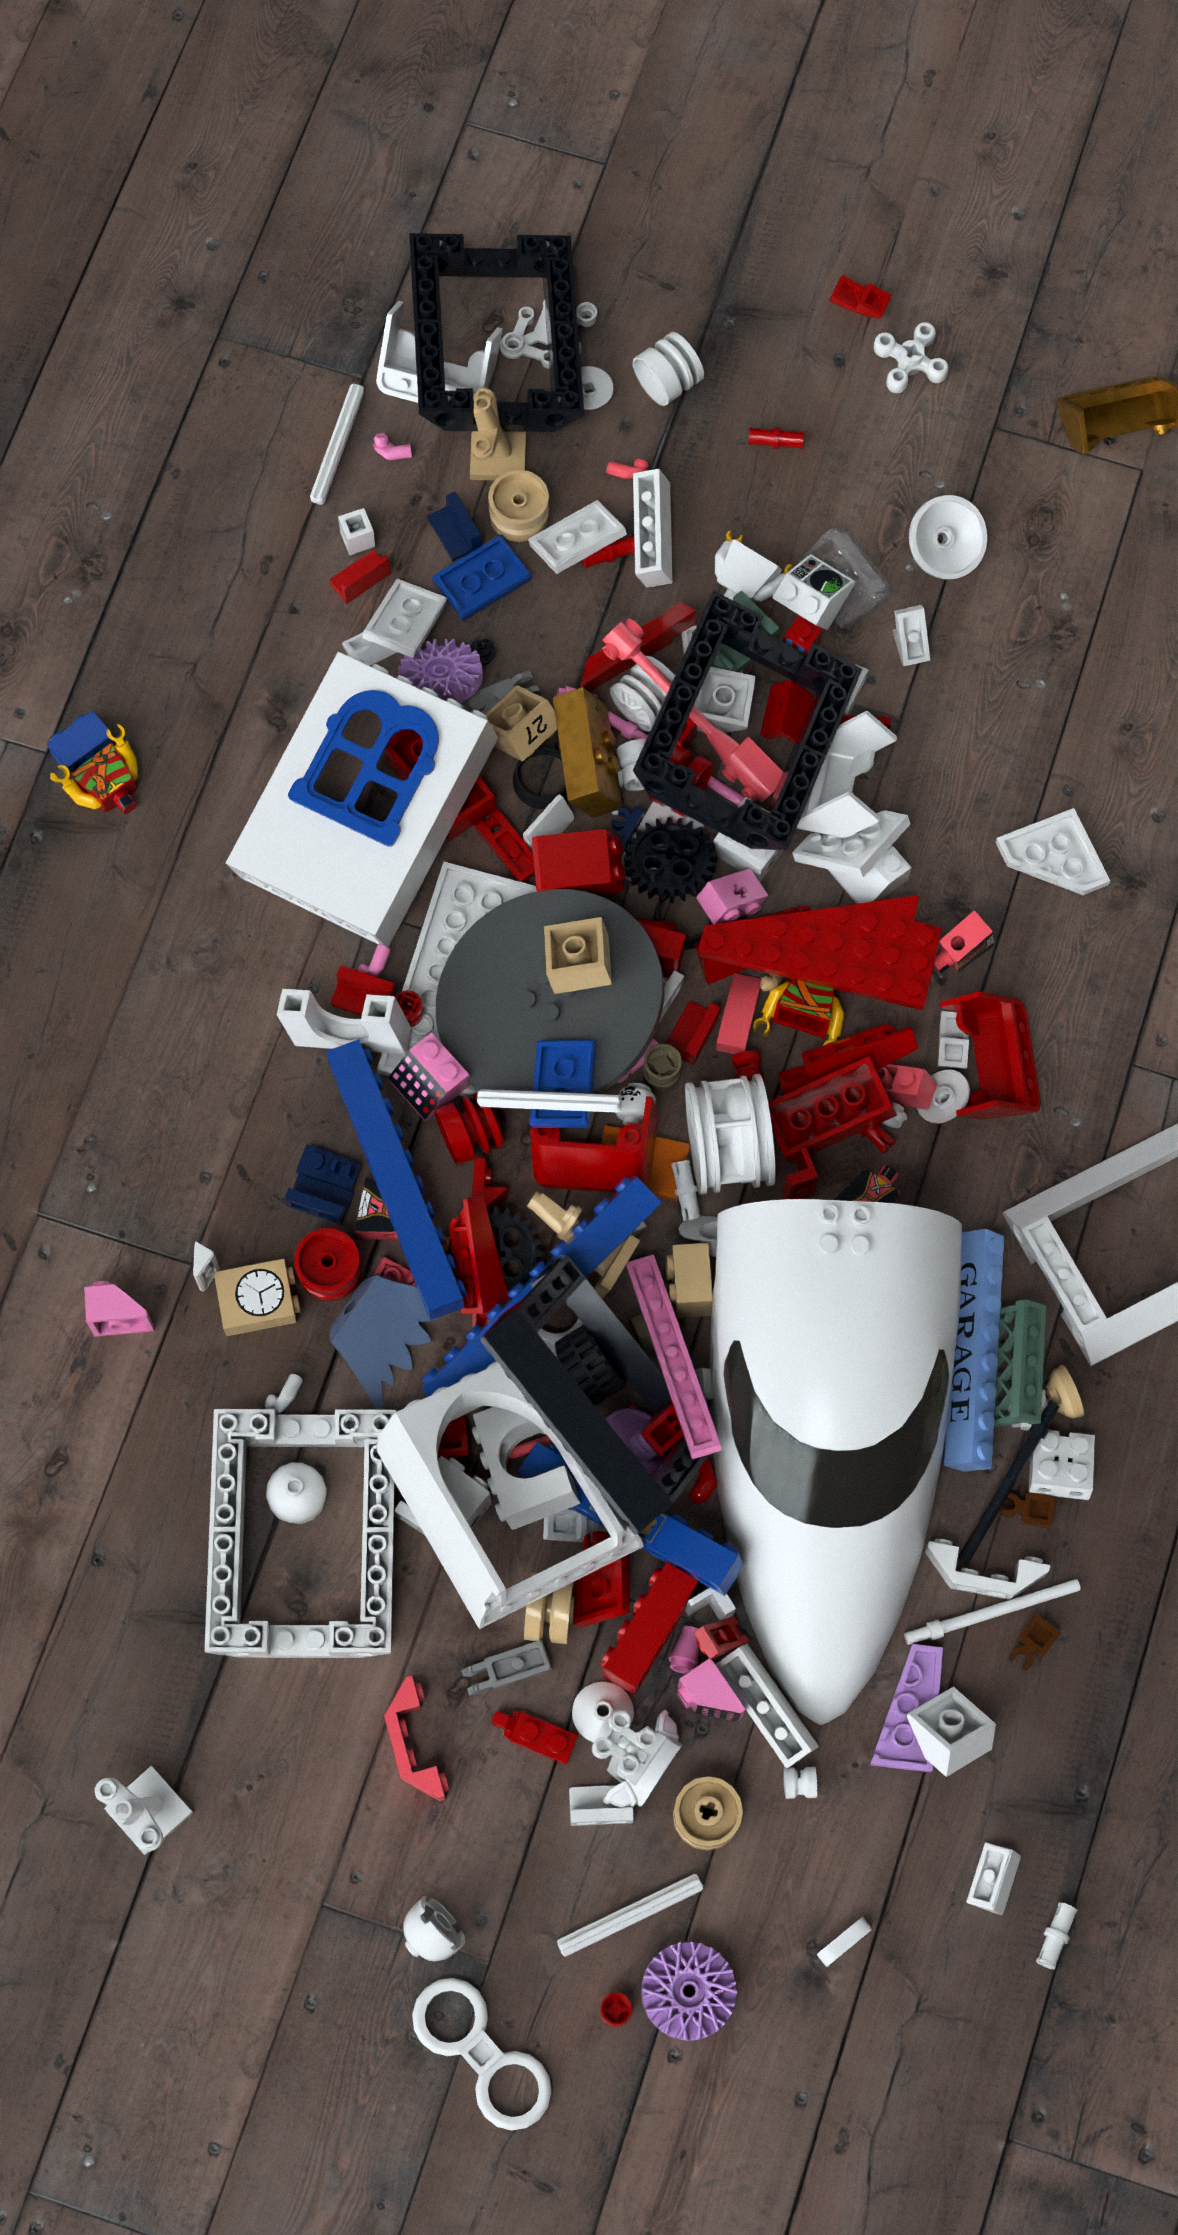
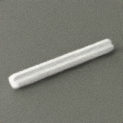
[310,383,364,505]
[477,1089,622,1113]
[557,1874,703,1957]

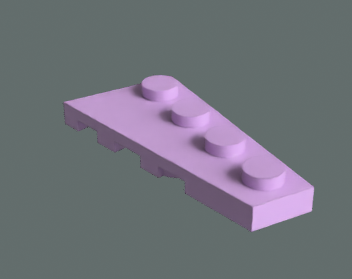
[870,1644,943,1773]

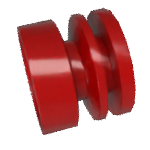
[434,1091,504,1166]

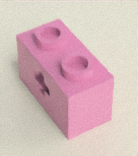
[696,868,768,924]

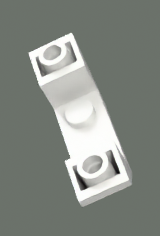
[925,1539,1050,1600]

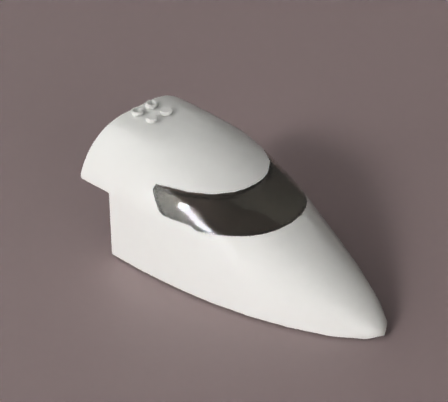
[709,1199,962,1725]

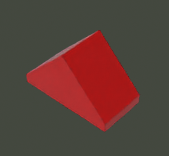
[639,1402,684,1457]

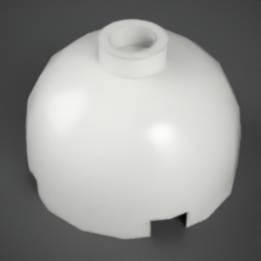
[266,1462,327,1524]
[403,1896,465,1961]

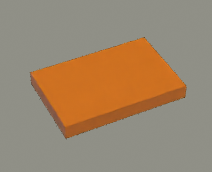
[600,1125,690,1202]

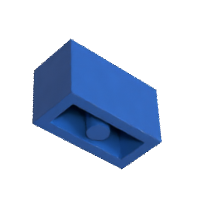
[47,711,116,773]

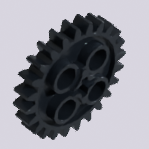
[624,817,717,903]
[448,1205,545,1298]

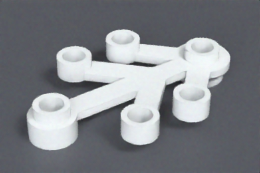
[500,299,597,368]

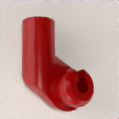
[689,1459,718,1504]

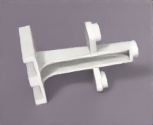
[95,1765,193,1856]

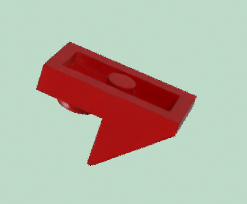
[471,1158,509,1213]
[438,1415,469,1460]

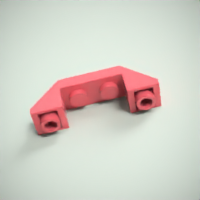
[384,1676,449,1802]

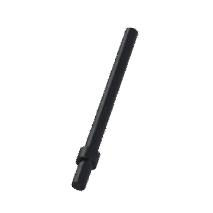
[958,1401,1060,1564]

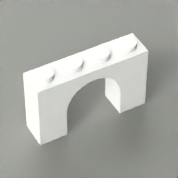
[277,989,411,1054]
[472,1407,581,1530]

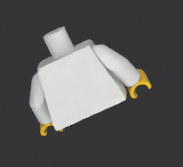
[715,531,792,603]

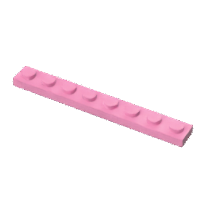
[626,1254,722,1459]

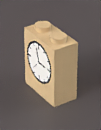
[214,1259,301,1336]

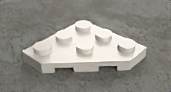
[995,808,1110,895]
[792,810,910,877]

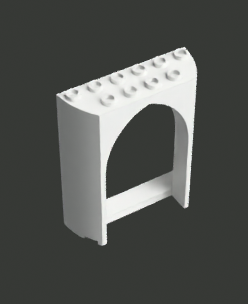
[377,1361,644,1629]

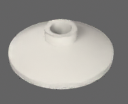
[917,1070,970,1124]
[572,1682,634,1742]

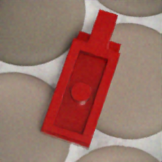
[491,1710,578,1765]

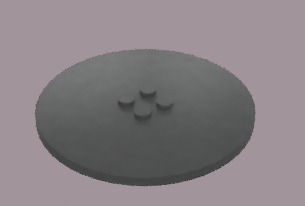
[435,889,664,1094]

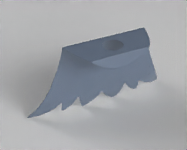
[329,1275,439,1410]

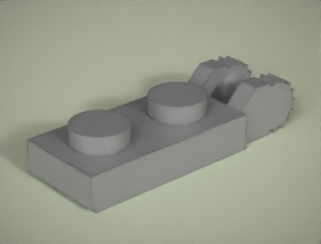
[460,671,540,715]
[461,1640,552,1695]

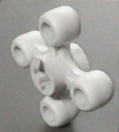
[874,322,949,393]

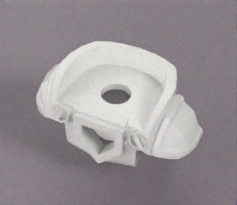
[592,1710,683,1807]

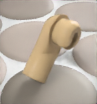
[760,973,784,993]

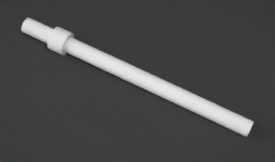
[904,1579,1081,1645]

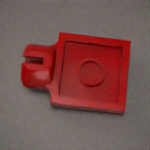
[573,1531,630,1628]

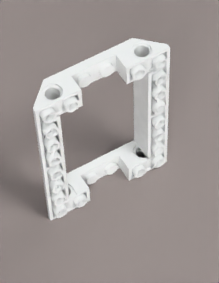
[1002,1124,1178,1366]
[205,1409,396,1658]

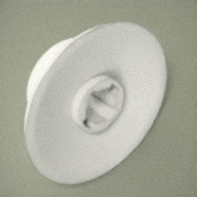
[581,366,613,410]

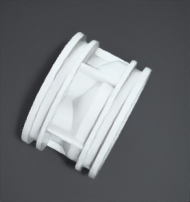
[685,1074,775,1195]

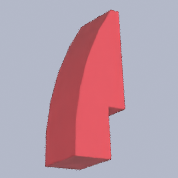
[716,973,761,1054]

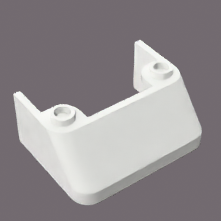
[376,301,503,403]
[797,711,897,838]

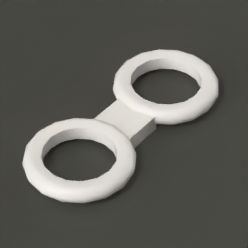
[412,1978,552,2131]

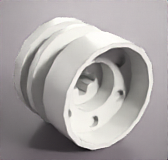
[633,332,704,406]
[610,655,675,732]

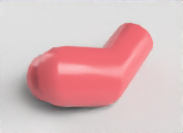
[606,459,649,479]

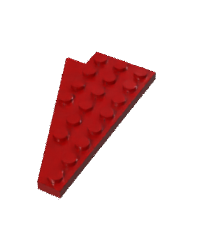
[697,896,942,1010]

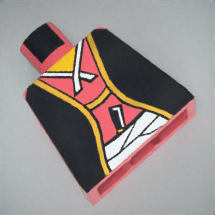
[933,910,994,974]
[834,1165,900,1203]
[355,1178,398,1240]

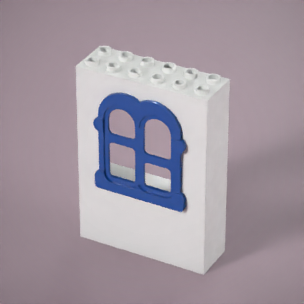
[226,652,498,947]

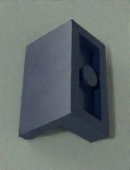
[427,491,482,562]
[284,1173,354,1225]

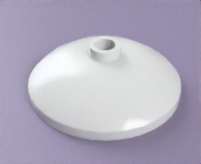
[909,495,987,579]

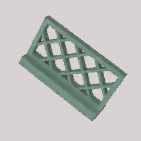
[994,1299,1046,1428]

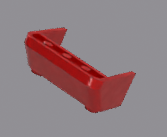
[940,991,1041,1120]
[530,1096,659,1193]

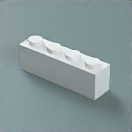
[633,469,673,588]
[715,1644,819,1769]

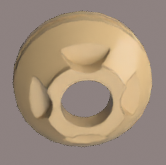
[1044,1365,1084,1419]

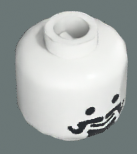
[615,1083,656,1125]

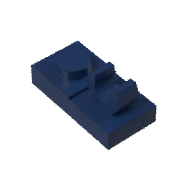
[611,806,645,857]
[296,1144,362,1191]

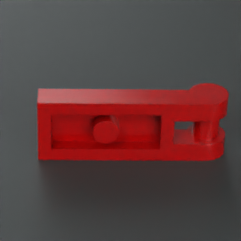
[474,809,535,883]
[694,1616,751,1659]

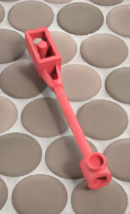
[602,618,783,803]

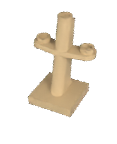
[470,388,526,481]
[527,1191,640,1299]

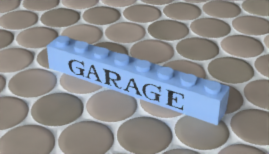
[944,1229,1004,1472]

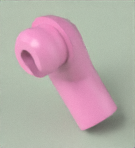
[373,433,412,460]
[358,944,391,977]

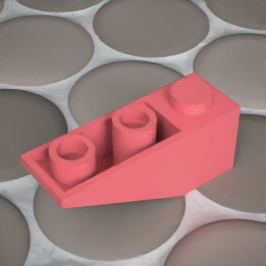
[878,1064,937,1110]

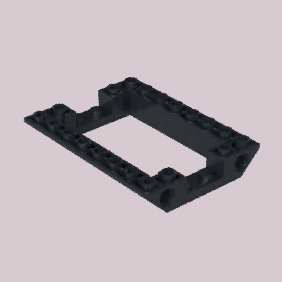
[409,233,584,432]
[633,591,862,850]
[479,1254,710,1535]

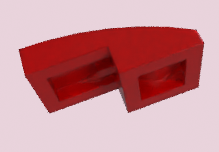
[828,275,892,319]

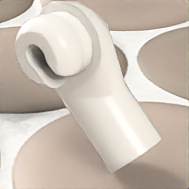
[265,1374,303,1414]

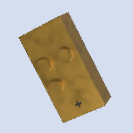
[553,687,623,818]

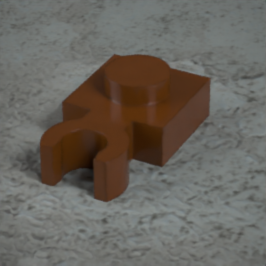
[1000,1492,1056,1529]
[1009,1613,1061,1671]

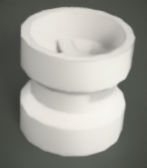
[784,1766,817,1799]

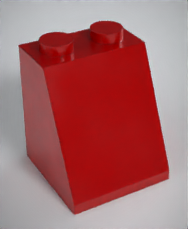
[532,829,625,897]

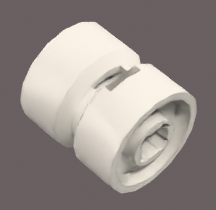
[616,739,646,791]

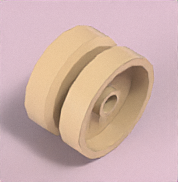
[488,470,549,542]
[524,1572,575,1644]
[673,1776,743,1851]

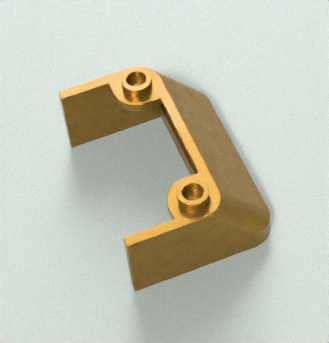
[1057,376,1178,455]

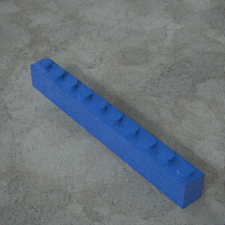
[326,1039,467,1320]
[421,1175,662,1396]

